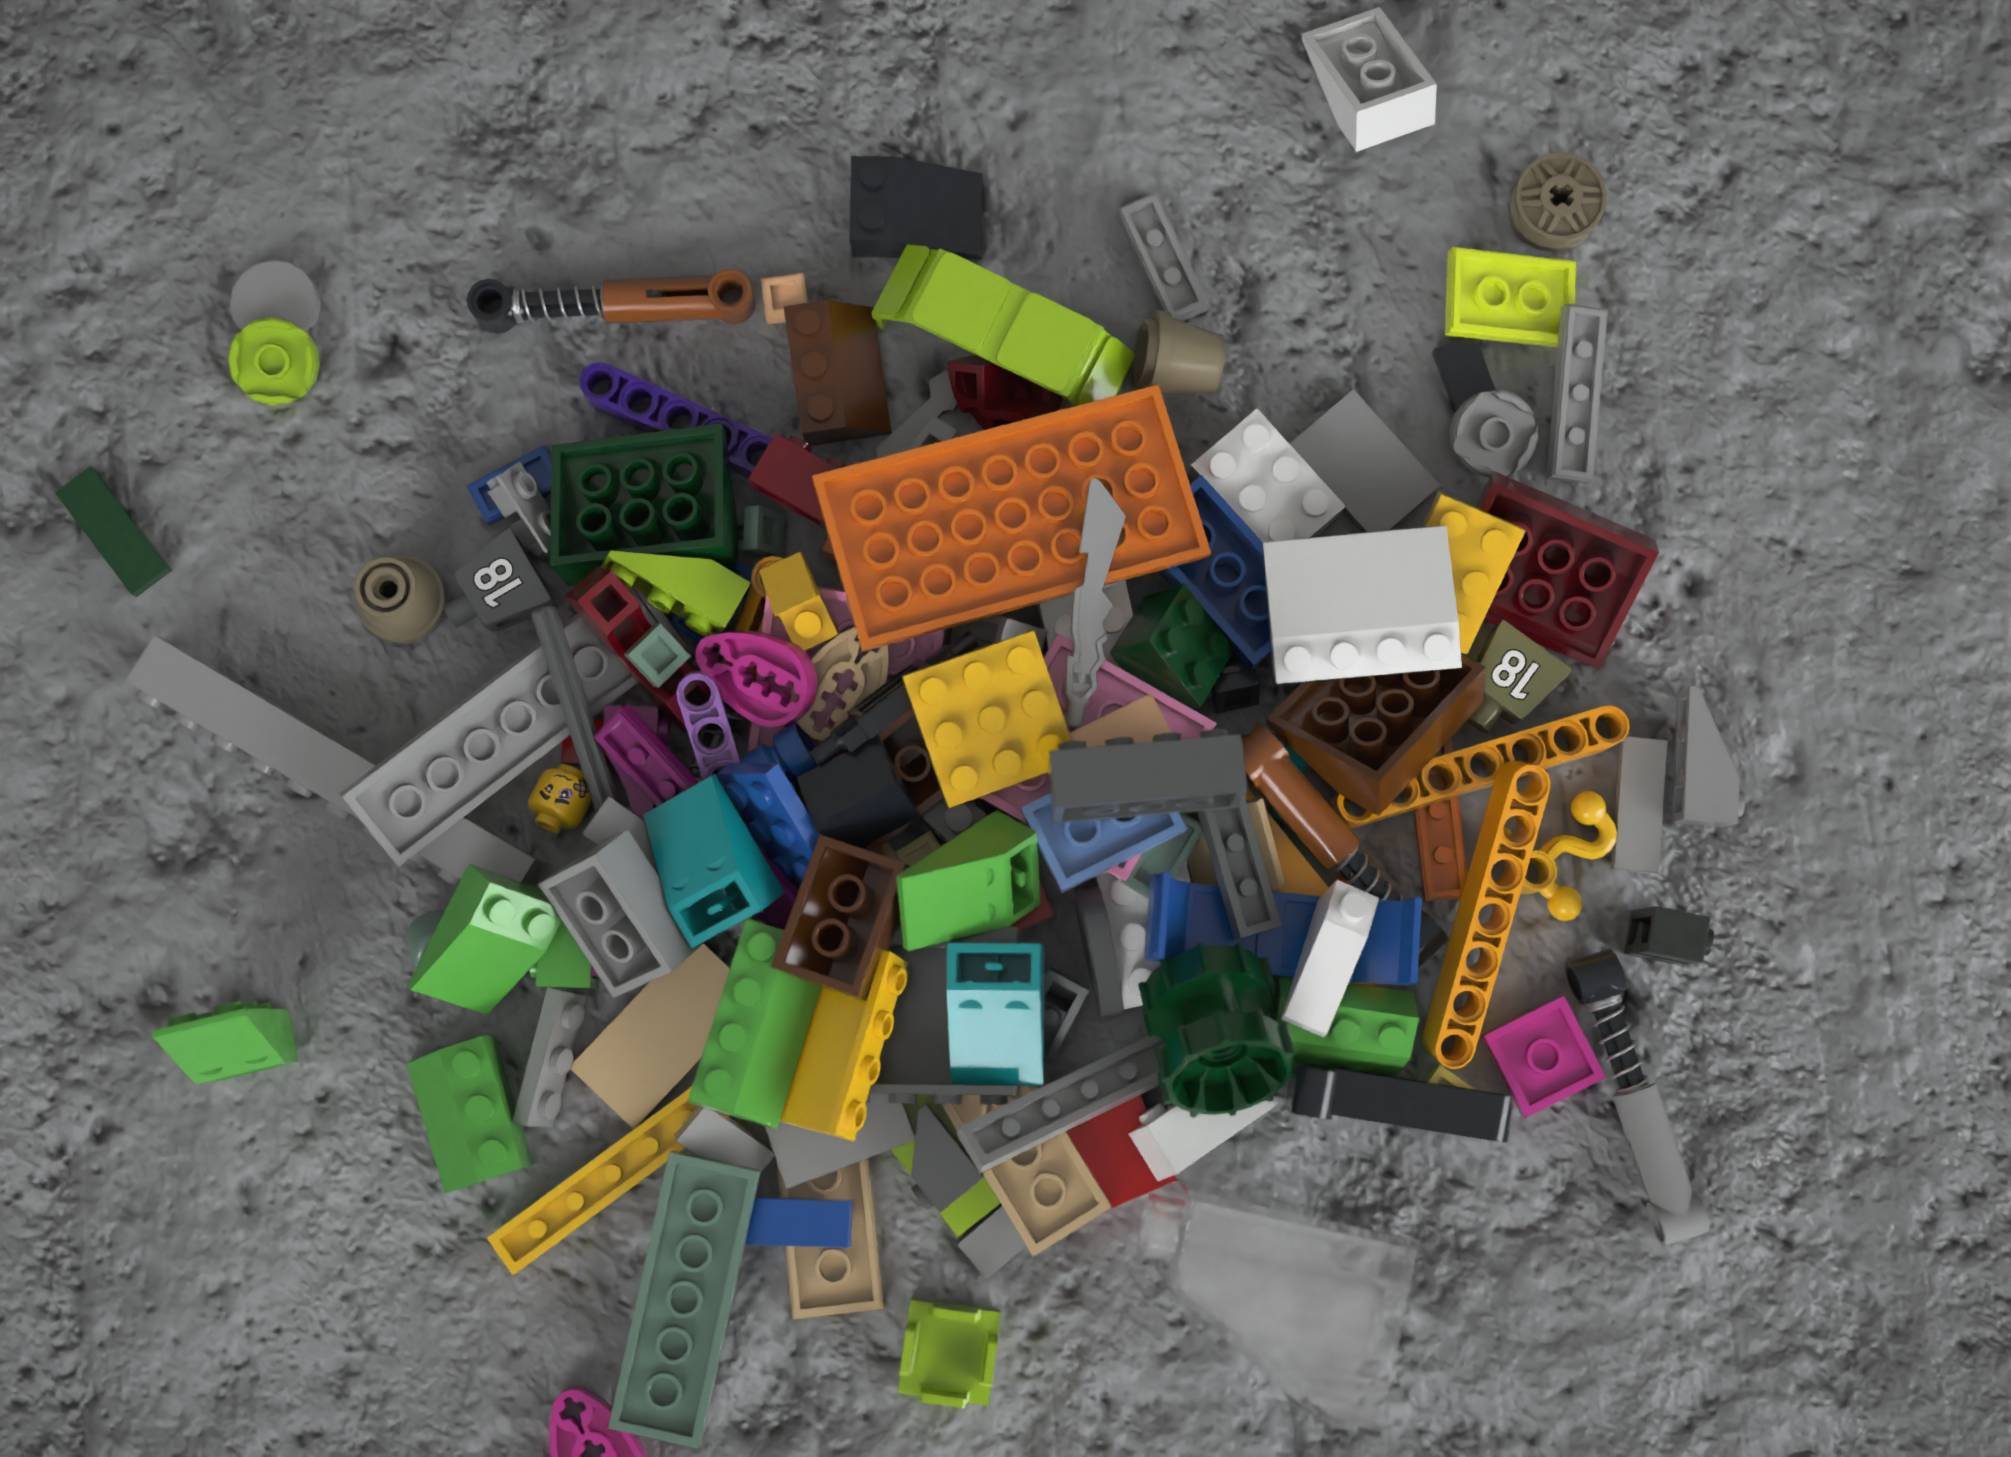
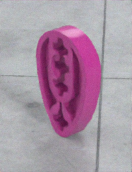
[695,631,818,727]
[549,1386,648,1457]

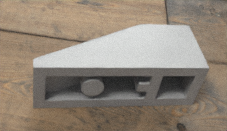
[1671,686,1745,827]

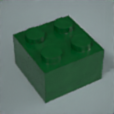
[1109,583,1234,709]

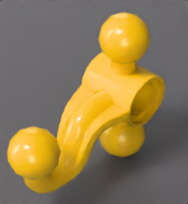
[1503,791,1617,921]

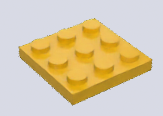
[901,630,1072,808]

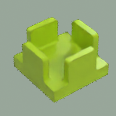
[898,1298,1001,1408]

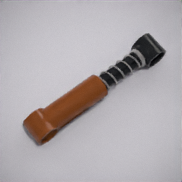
[467,269,756,334]
[1242,724,1449,969]

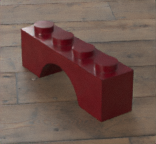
[564,567,726,733]

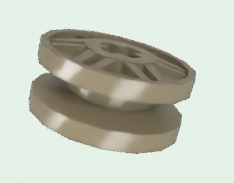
[1508,152,1607,252]

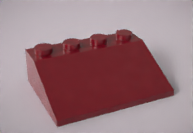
[1475,471,1659,670]

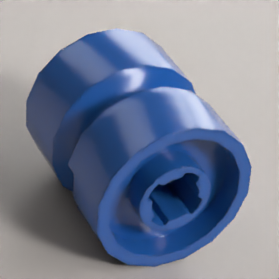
[741,722,825,790]

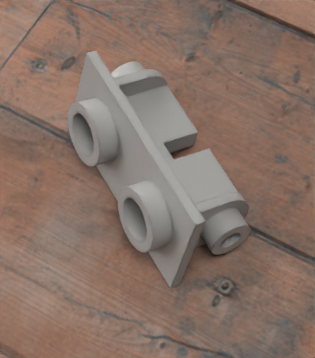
[486,462,551,557]

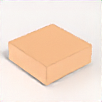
[761,273,808,325]

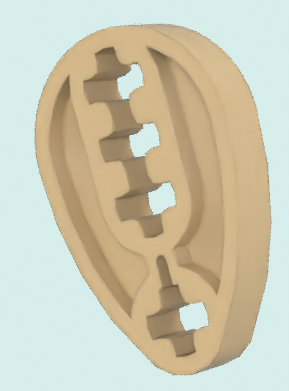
[791,625,890,741]

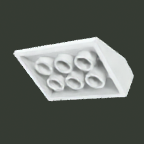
[1263,525,1462,684]

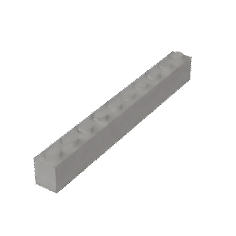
[125,635,544,886]

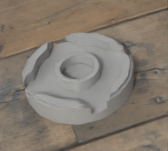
[230,260,321,332]
[1449,390,1538,478]

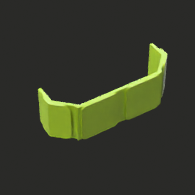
[871,244,1136,406]

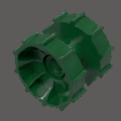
[1138,942,1297,1117]

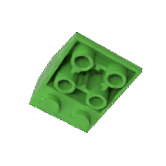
[897,810,1040,951]
[152,1001,299,1084]

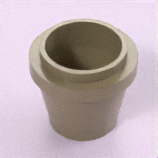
[1132,310,1225,395]
[354,554,447,643]

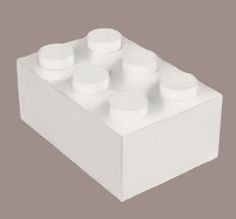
[1187,409,1346,542]

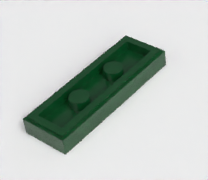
[55,466,172,597]

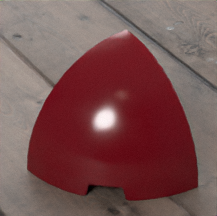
[947,355,1063,430]

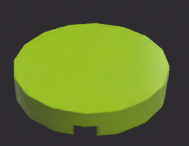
[228,317,320,405]

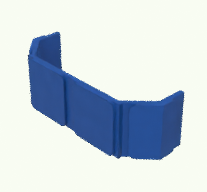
[1144,872,1422,985]

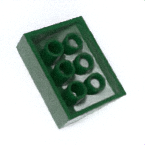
[550,423,739,586]

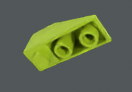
[601,551,751,636]

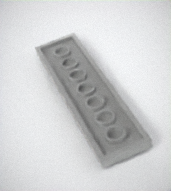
[339,588,686,867]

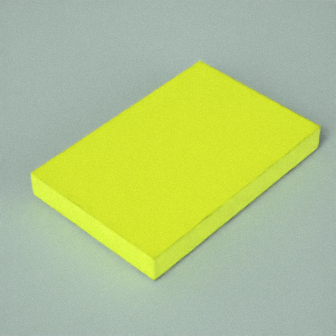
[1445,247,1576,347]

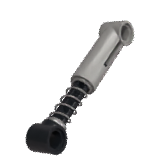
[1565,949,1709,1247]

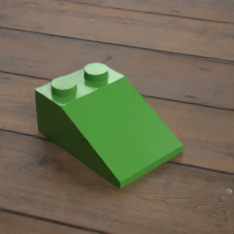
[407,863,562,1015]

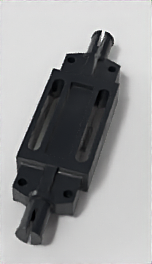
[808,630,980,766]

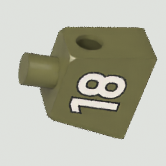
[1467,620,1573,733]

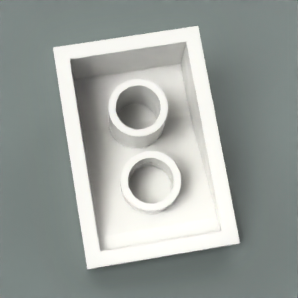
[1302,7,1437,152]

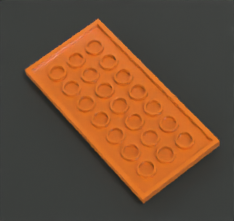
[812,384,1211,652]

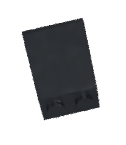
[850,156,982,259]

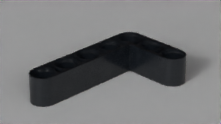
[1285,1061,1514,1142]

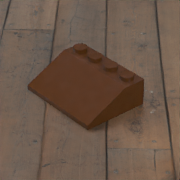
[1266,654,1486,816]

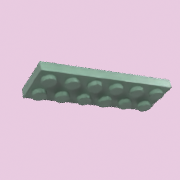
[608,1150,761,1449]

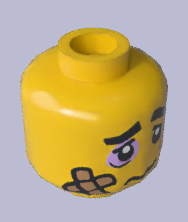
[528,764,592,834]

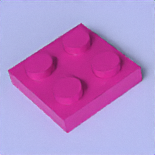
[1480,996,1606,1118]

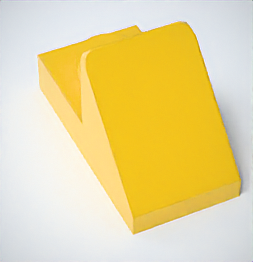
[759,551,839,651]

